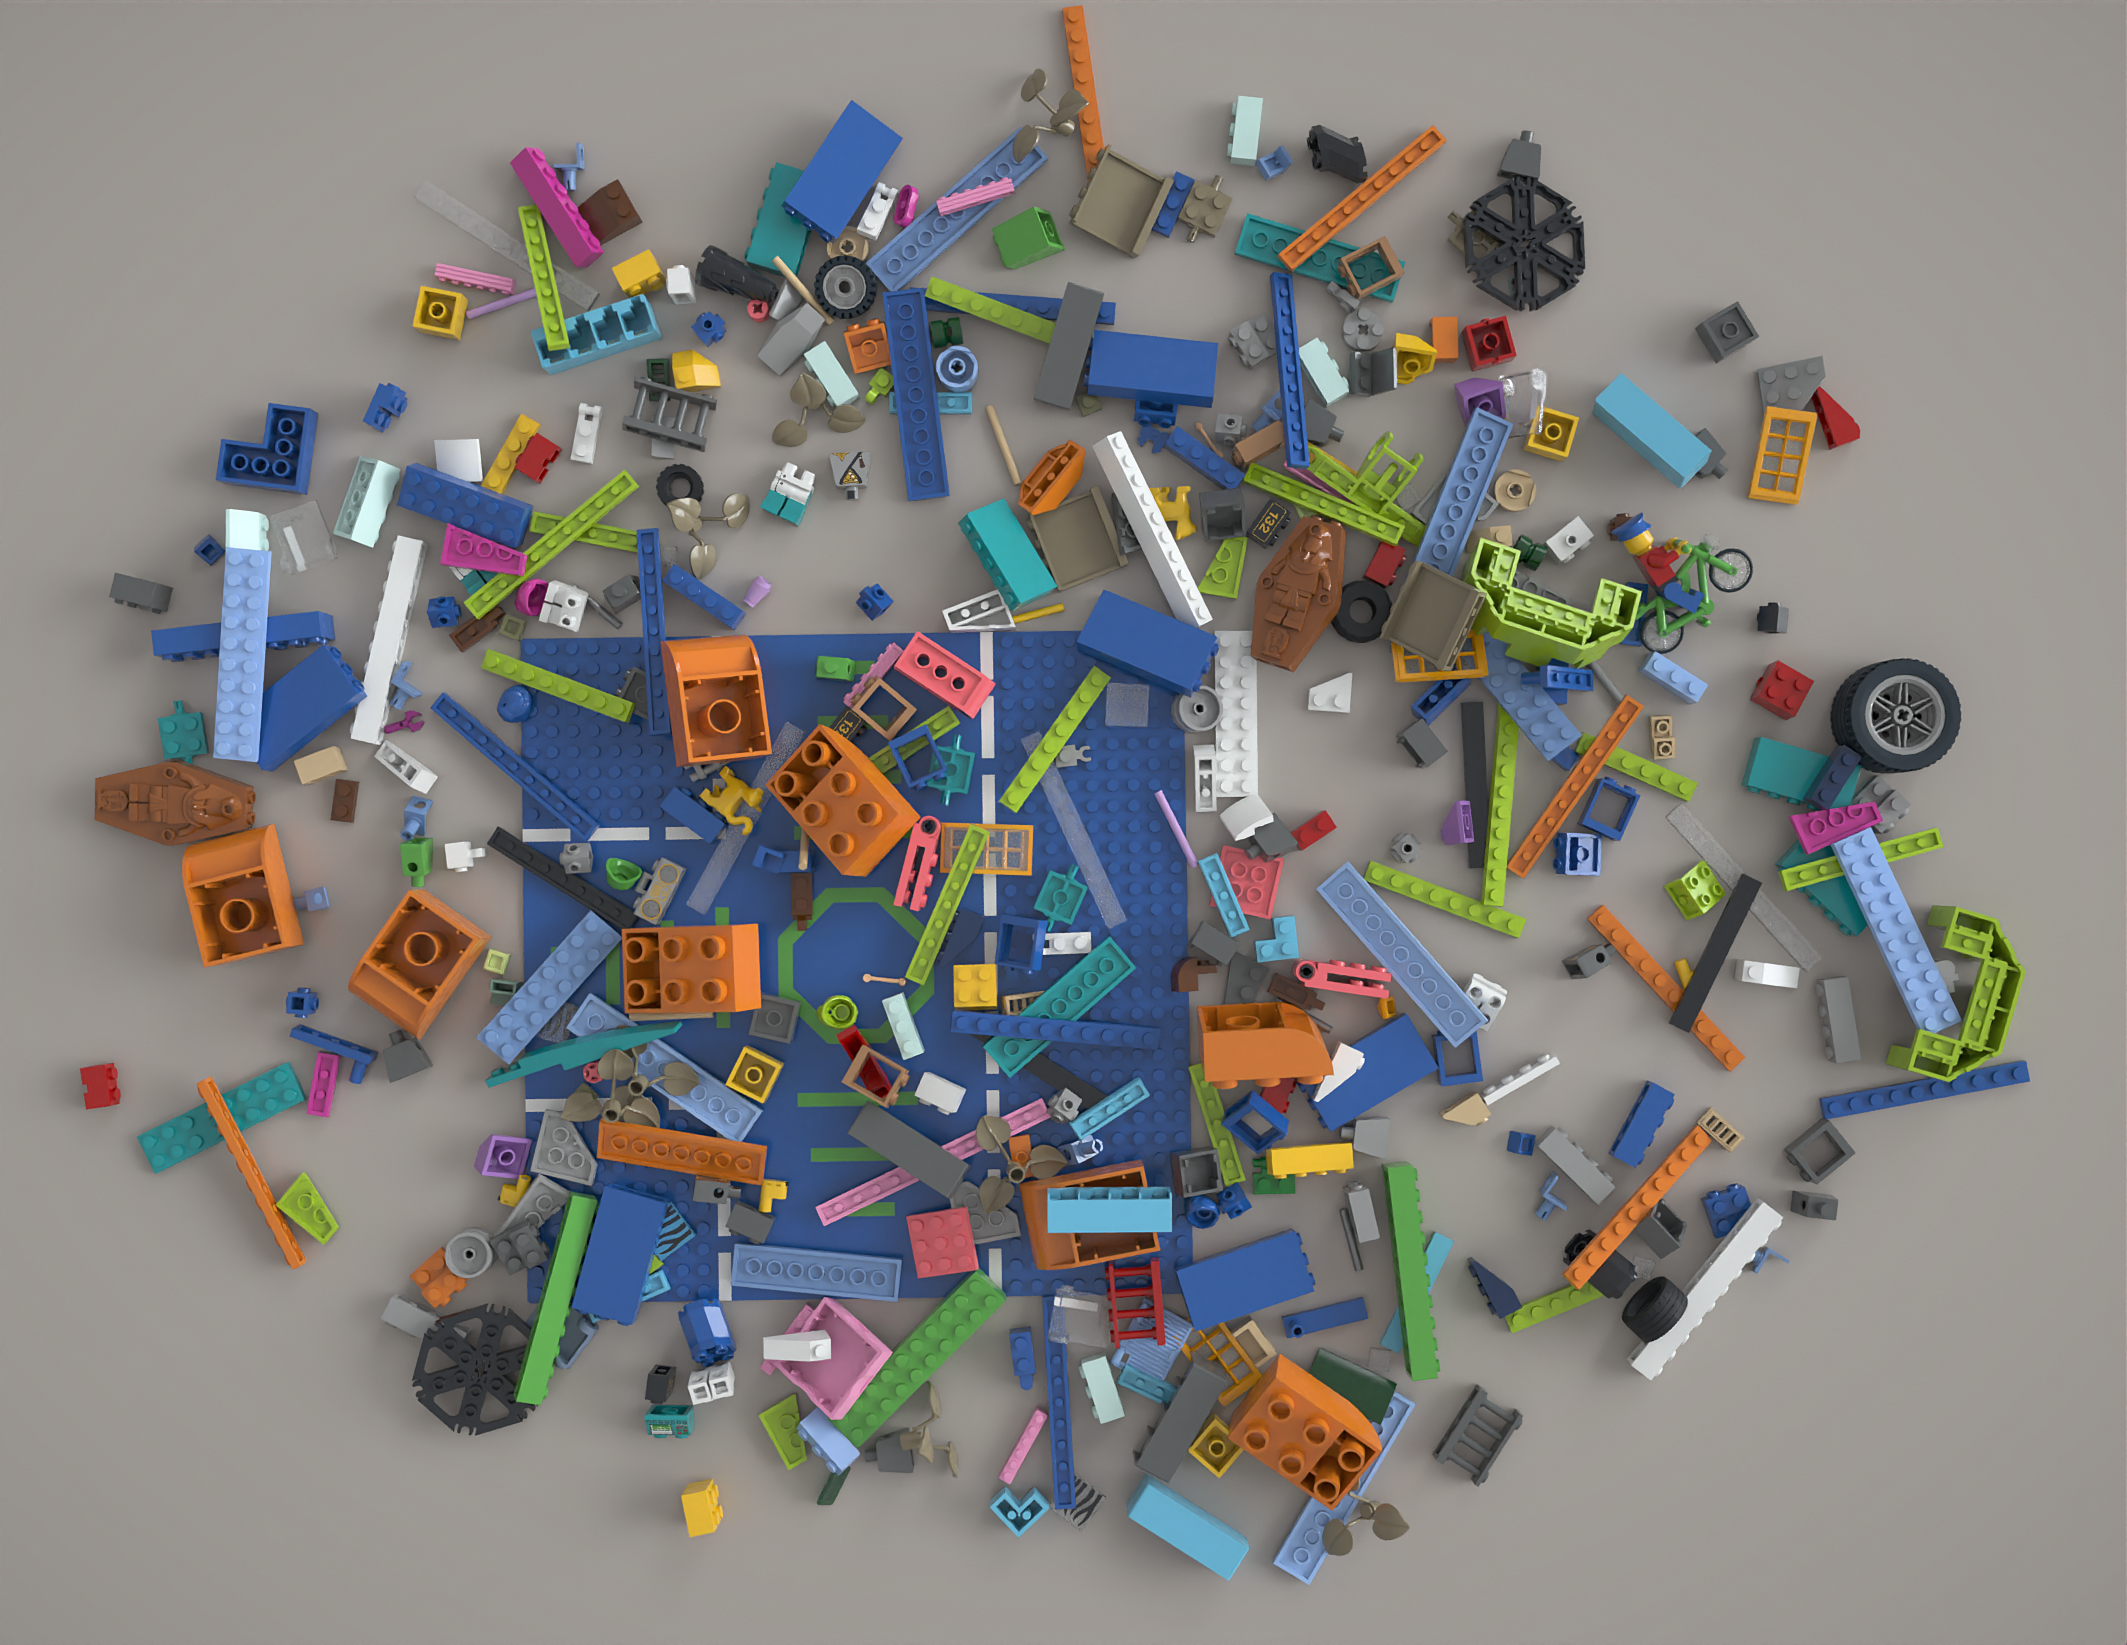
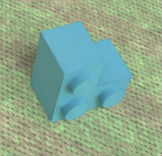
[1253,915,1299,962]
[990,1485,1049,1538]

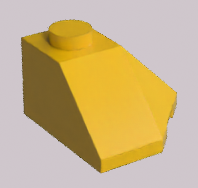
[1393,333,1437,385]
[672,349,721,392]

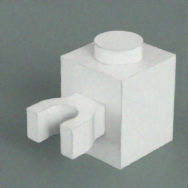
[445,842,487,872]

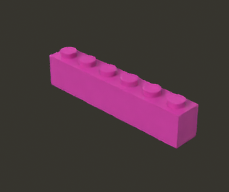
[510,147,604,267]

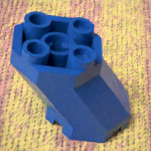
[678,1299,736,1367]

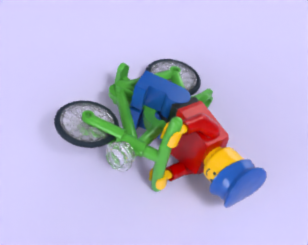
[1611,512,1753,654]

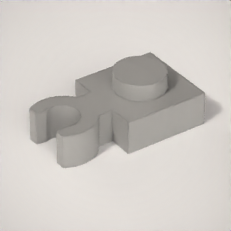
[1326,281,1360,312]
[1055,745,1091,768]

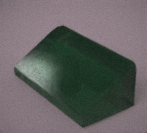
[817,1466,851,1505]

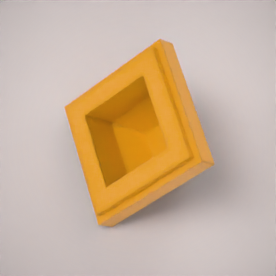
[1376,995,1397,1019]

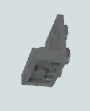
[1350,347,1397,397]

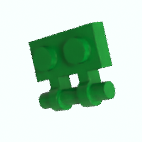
[1252,1156,1295,1195]

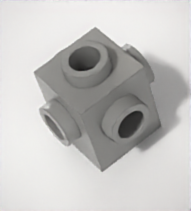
[1215,413,1247,445]
[1389,833,1422,863]
[560,843,594,873]
[1046,1088,1082,1124]

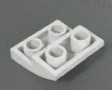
[434,439,483,482]
[1220,794,1274,841]

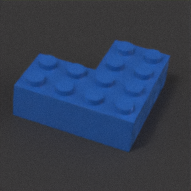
[216,403,318,495]

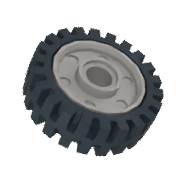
[814,255,877,319]

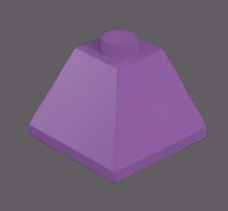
[1454,378,1506,427]
[1441,801,1474,845]
[474,1134,532,1179]

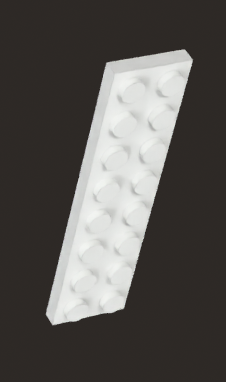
[1214,631,1258,797]

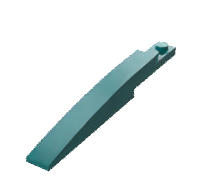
[485,1021,682,1088]

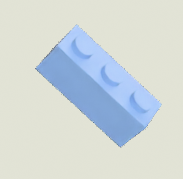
[1638,651,1708,704]
[797,1407,860,1476]

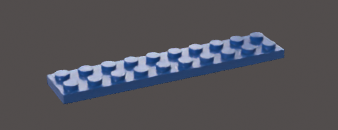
[882,287,950,502]

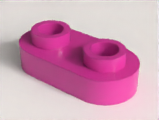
[894,185,919,228]

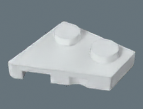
[1307,673,1352,713]

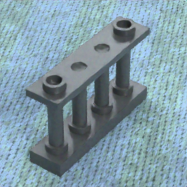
[622,377,717,452]
[1432,1384,1523,1487]

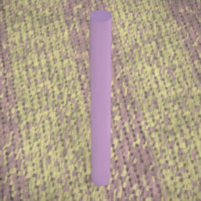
[466,288,537,319]
[1154,790,1199,868]

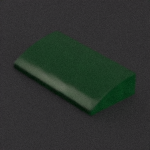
[1309,1348,1397,1425]

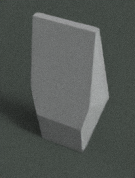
[757,303,825,376]

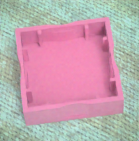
[774,1297,893,1420]

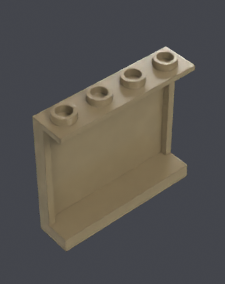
[1069,144,1174,259]
[1026,486,1129,593]
[1380,560,1487,671]

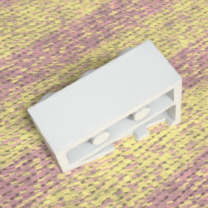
[942,589,1016,633]

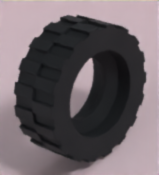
[656,464,704,506]

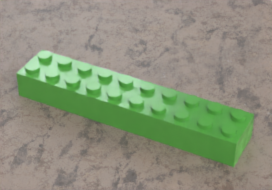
[1382,1161,1440,1381]
[828,1268,1006,1448]

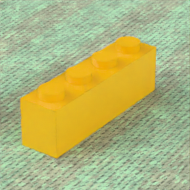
[1266,1142,1354,1179]

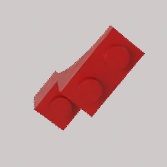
[836,1025,892,1098]

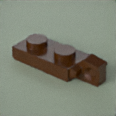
[449,606,506,653]
[791,873,813,931]
[1267,973,1325,1011]

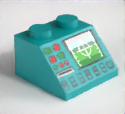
[644,1405,694,1439]

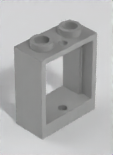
[1343,1181,1380,1243]

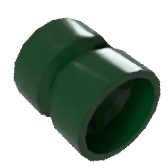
[930,317,964,349]
[1513,534,1548,571]

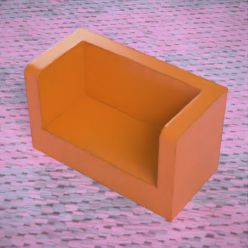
[1429,316,1459,363]

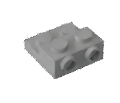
[1228,311,1277,370]
[1850,775,1911,834]

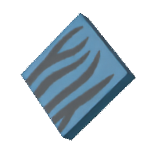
[655,1202,696,1261]

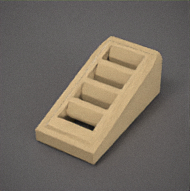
[1000,991,1044,1015]
[1696,1107,1745,1153]

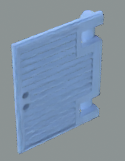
[1109,1298,1193,1388]

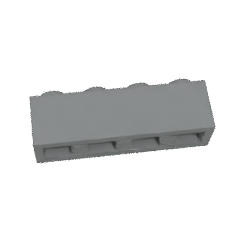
[1815,976,1862,1063]
[1534,1126,1616,1205]
[381,1292,472,1354]

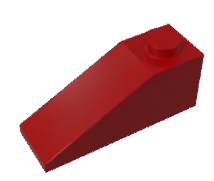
[1811,386,1860,450]

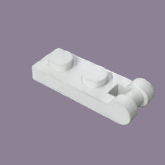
[857,182,899,241]
[571,403,602,465]
[1032,932,1091,955]

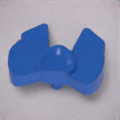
[1137,423,1169,453]

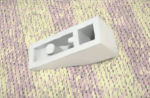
[374,740,438,794]
[1193,744,1217,812]
[1734,959,1800,988]
[1312,1041,1365,1102]
[763,1330,831,1362]

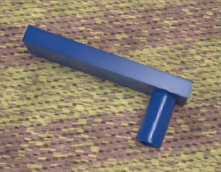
[1521,665,1593,692]
[289,1024,378,1084]
[1282,1297,1368,1339]

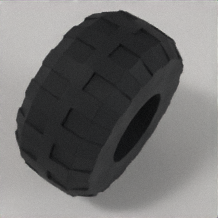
[1331,580,1392,643]

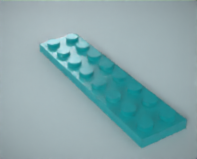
[1234,213,1405,303]
[982,936,1136,1078]
[137,1062,307,1174]

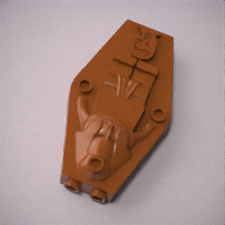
[1251,515,1346,672]
[94,761,256,846]

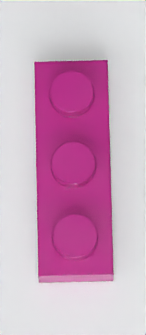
[306,1051,341,1117]

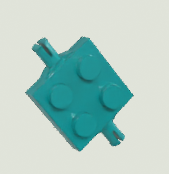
[157,700,209,764]
[927,734,975,805]
[1034,863,1088,932]

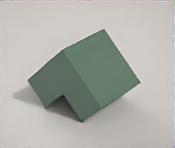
[489,978,523,1006]

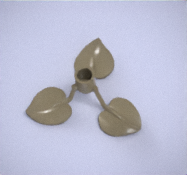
[1013,69,1089,164]
[772,372,866,447]
[667,493,750,579]
[610,1025,700,1121]
[561,1049,660,1128]
[976,1115,1068,1214]
[900,1381,958,1478]
[1322,1478,1410,1556]

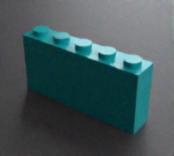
[744,162,812,278]
[958,498,1057,612]
[1741,737,1861,811]
[1774,840,1868,936]

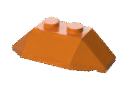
[1018,440,1086,515]

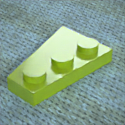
[1198,537,1248,600]
[276,1172,340,1245]
[758,1393,807,1470]

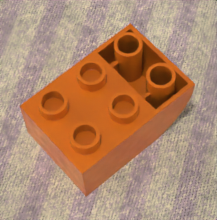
[660,635,772,767]
[765,724,921,877]
[182,824,304,968]
[348,889,492,1040]
[622,924,761,1013]
[1197,1002,1334,1089]
[1019,1159,1160,1270]
[1227,1354,1382,1511]

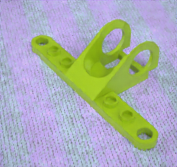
[1307,431,1427,547]

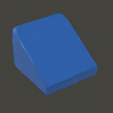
[194,534,225,566]
[1551,747,1579,771]
[1507,1131,1536,1156]

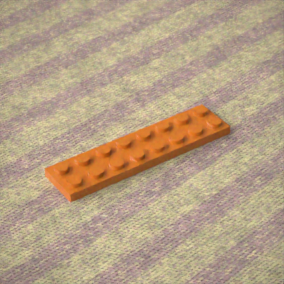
[597,1118,767,1186]

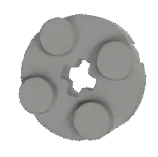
[1342,308,1385,351]

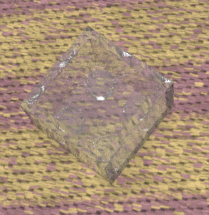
[1105,683,1149,728]

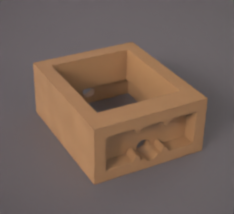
[1338,236,1405,300]
[1231,420,1285,470]
[849,675,917,741]
[842,1045,910,1108]

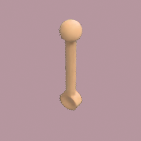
[1195,422,1223,458]
[863,974,906,986]

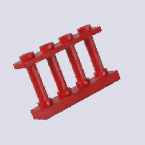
[1105,1257,1166,1349]

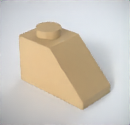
[1466,525,1513,553]
[1439,1091,1491,1126]

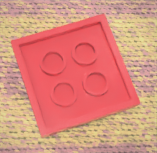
[1209,845,1284,920]
[906,1206,979,1278]

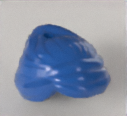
[497,685,532,723]
[1184,1194,1220,1229]

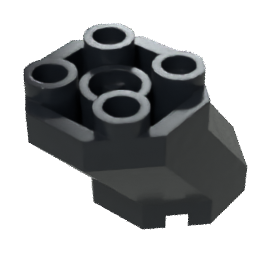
[1306,125,1368,184]
[1563,1229,1637,1299]

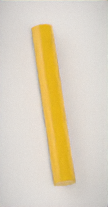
[1012,603,1065,624]

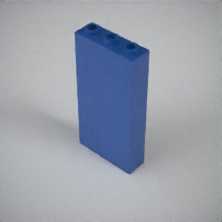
[781,100,903,243]
[1084,330,1218,408]
[1077,590,1220,698]
[257,644,367,772]
[1297,1013,1439,1132]
[571,1183,670,1326]
[1174,1228,1316,1332]

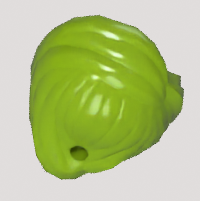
[816,995,858,1030]

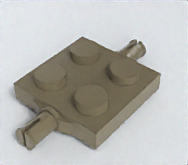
[1177,175,1233,243]
[1447,210,1499,258]

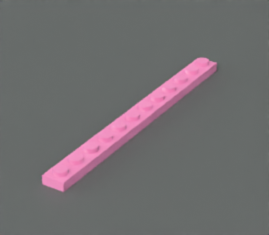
[815,1098,1051,1226]

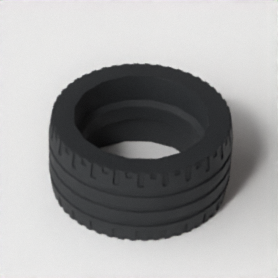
[1622,1276,1688,1343]

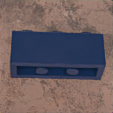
[1803,745,1862,810]

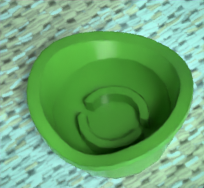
[605,858,642,891]

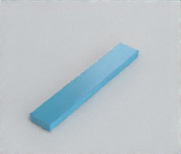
[1380,1231,1454,1354]

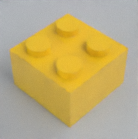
[612,249,666,298]
[413,286,468,340]
[1522,405,1579,462]
[954,964,997,1010]
[725,1045,785,1103]
[1188,1413,1244,1478]
[681,1478,723,1537]

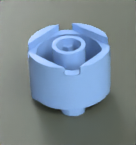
[936,346,979,392]

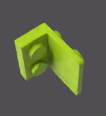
[1664,860,1726,921]

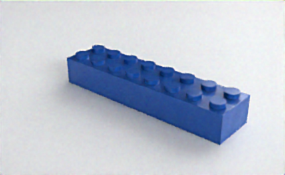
[151,611,335,662]

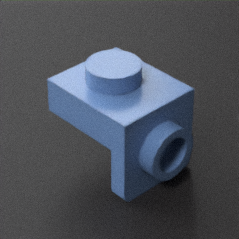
[1255,145,1293,181]

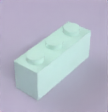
[1227,95,1263,166]
[1299,337,1350,408]
[804,341,860,407]
[882,992,925,1060]
[1079,1352,1125,1424]

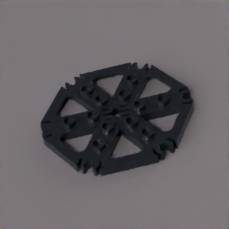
[1463,177,1585,312]
[412,1303,538,1436]

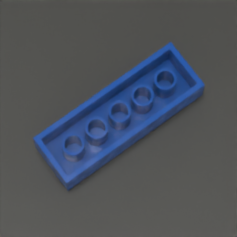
[397,463,533,548]

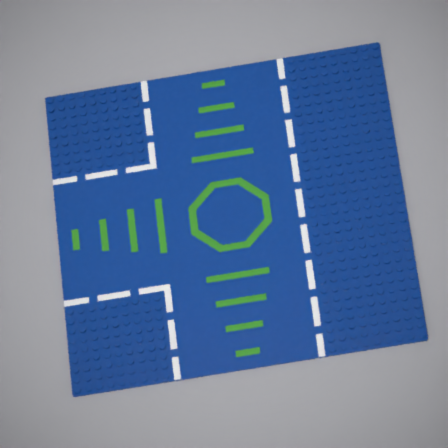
[521,631,1193,1304]

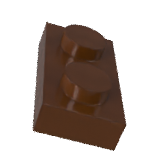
[330,779,359,823]

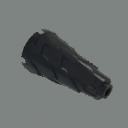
[695,245,779,303]

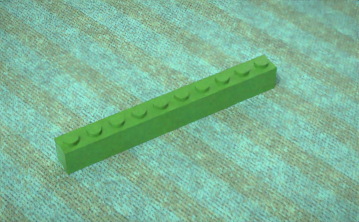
[513,1191,599,1405]

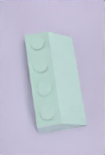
[333,456,401,547]
[226,509,269,551]

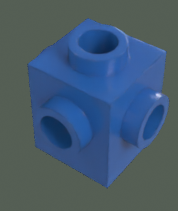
[691,311,726,347]
[856,583,894,621]
[427,596,462,628]
[286,987,319,1018]
[1216,1182,1252,1219]

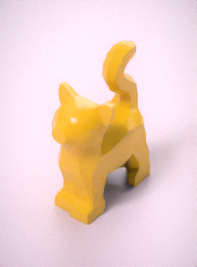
[1149,486,1197,540]
[700,766,764,836]

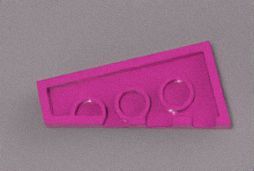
[440,523,527,577]
[1788,802,1883,855]

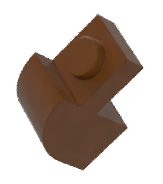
[1171,957,1217,992]

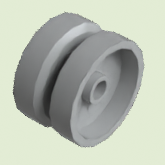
[1171,686,1223,733]
[445,1227,498,1279]

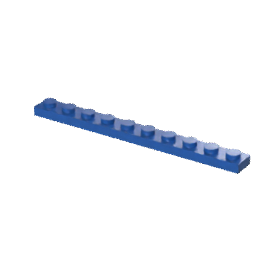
[1270,272,1310,469]
[910,287,1116,325]
[637,528,672,736]
[430,692,600,841]
[950,1010,1160,1050]
[1819,1060,2030,1119]
[1042,1295,1076,1509]

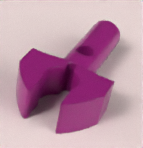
[384,710,425,734]

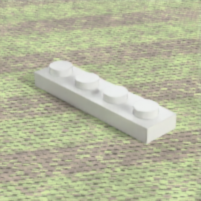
[1480,1054,1560,1105]

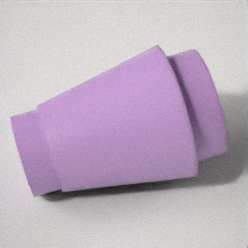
[743,576,772,607]

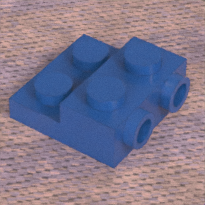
[363,383,407,433]
[1134,400,1177,428]
[1553,833,1602,876]
[1701,1183,1751,1239]

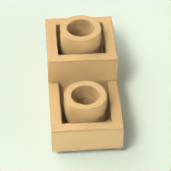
[1649,714,1675,760]

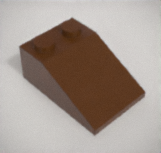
[578,179,642,246]

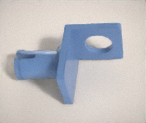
[553,143,585,191]
[1251,390,1282,432]
[389,661,423,710]
[400,796,433,841]
[294,886,329,912]
[1057,1135,1103,1166]
[1535,1171,1567,1221]
[1751,1246,1790,1274]

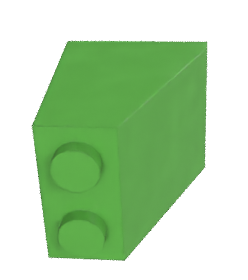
[992,207,1065,269]

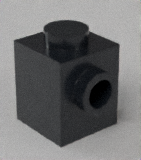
[1757,602,1789,634]

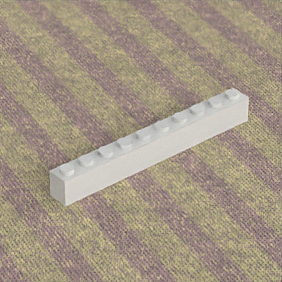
[1092,431,1213,628]
[350,535,428,745]
[1627,1197,1783,1380]

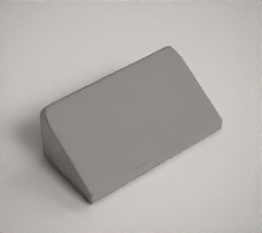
[769,278,803,322]
[651,415,675,459]

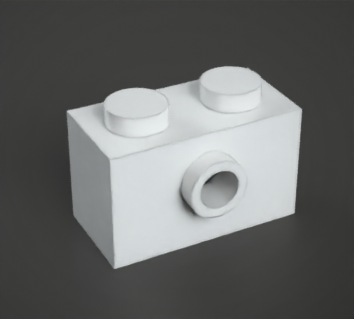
[666,265,696,304]
[1542,516,1594,564]
[915,1072,966,1115]

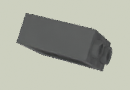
[1784,1118,1856,1184]

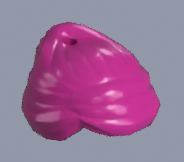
[514,578,549,616]

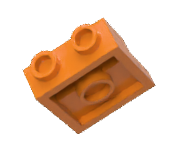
[843,318,891,374]
[409,1247,468,1309]

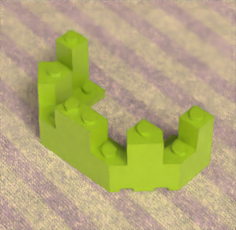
[1460,538,1642,669]
[1886,905,2026,1082]

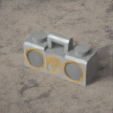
[633,857,687,925]

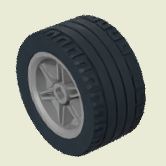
[1830,658,1962,774]

